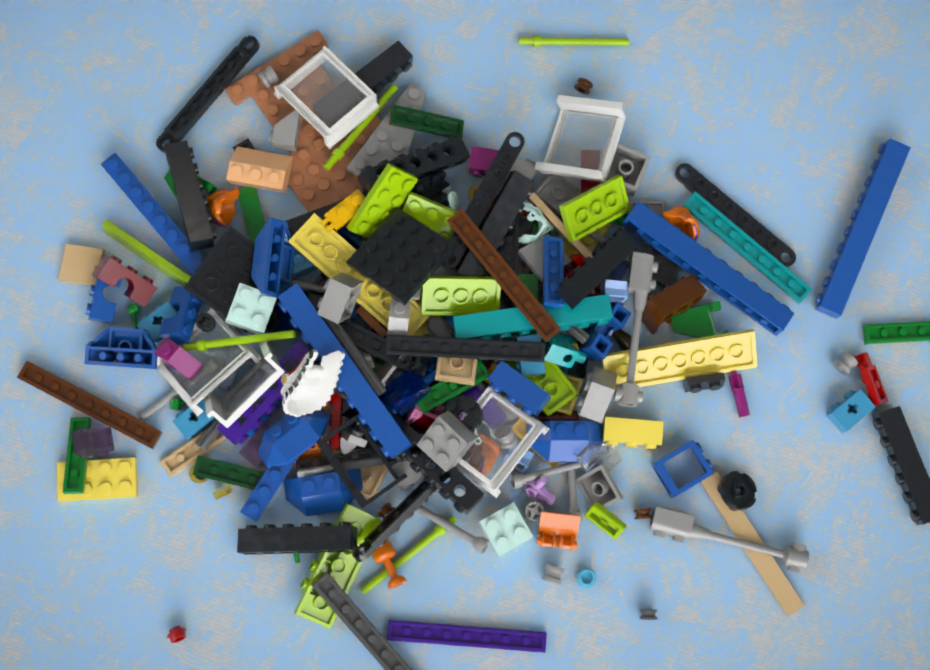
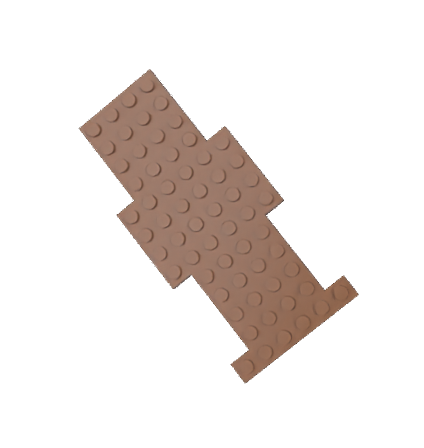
[225,30,409,250]

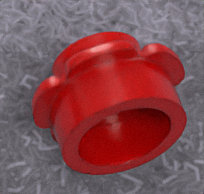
[167,626,186,643]

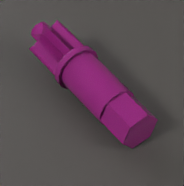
[728,371,750,418]

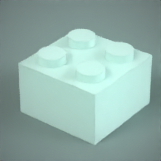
[225,283,277,334]
[479,502,533,557]

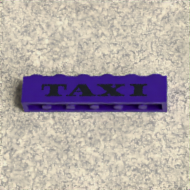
[217,341,317,445]

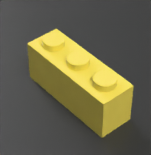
[602,417,663,449]

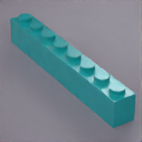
[453,294,613,340]

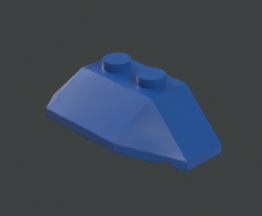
[251,217,295,298]
[84,327,158,369]
[258,407,331,467]
[526,421,603,462]
[283,468,363,516]

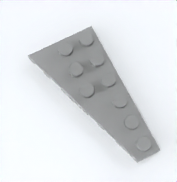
[347,83,426,178]

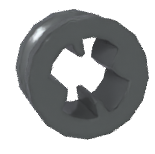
[639,609,658,620]

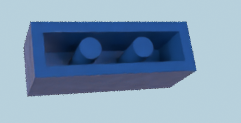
[488,360,551,417]

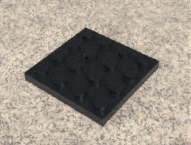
[346,207,456,305]
[183,226,259,334]

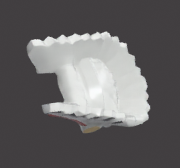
[281,349,345,417]

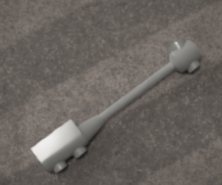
[614,252,658,407]
[649,507,809,573]

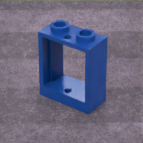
[651,440,714,498]

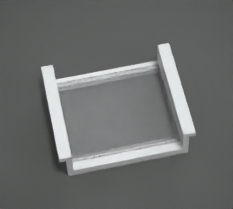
[274,46,380,149]
[535,95,626,183]
[157,309,262,416]
[204,341,285,428]
[455,386,549,498]

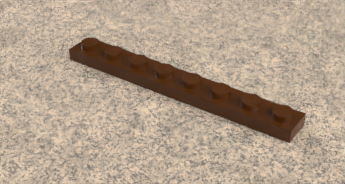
[447,208,561,342]
[17,361,163,449]

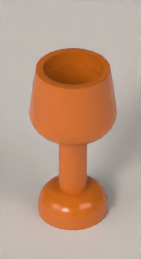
[372,539,407,590]

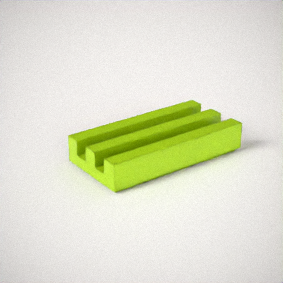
[584,501,627,540]

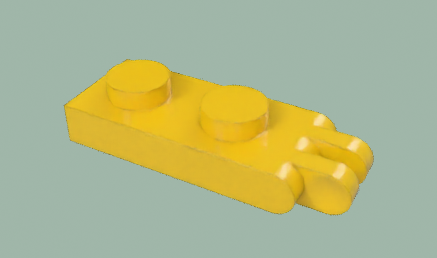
[320,189,366,232]

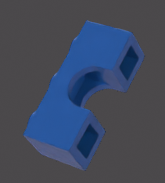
[85,266,122,324]
[159,286,201,345]
[579,302,632,361]

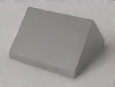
[575,463,623,508]

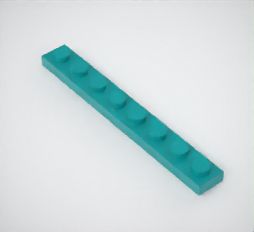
[683,191,812,304]

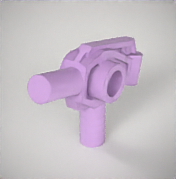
[517,471,556,505]

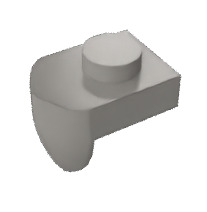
[340,429,367,455]

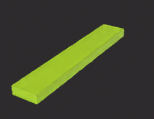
[102,220,191,286]

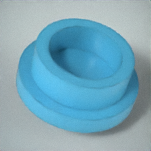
[576,568,596,588]

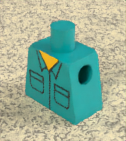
[541,332,587,368]

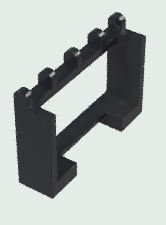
[317,415,408,509]

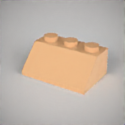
[226,147,293,194]

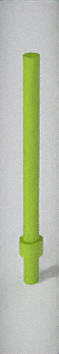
[518,35,629,47]
[323,84,398,171]
[183,330,296,351]
[360,515,457,595]

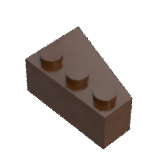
[641,274,707,335]

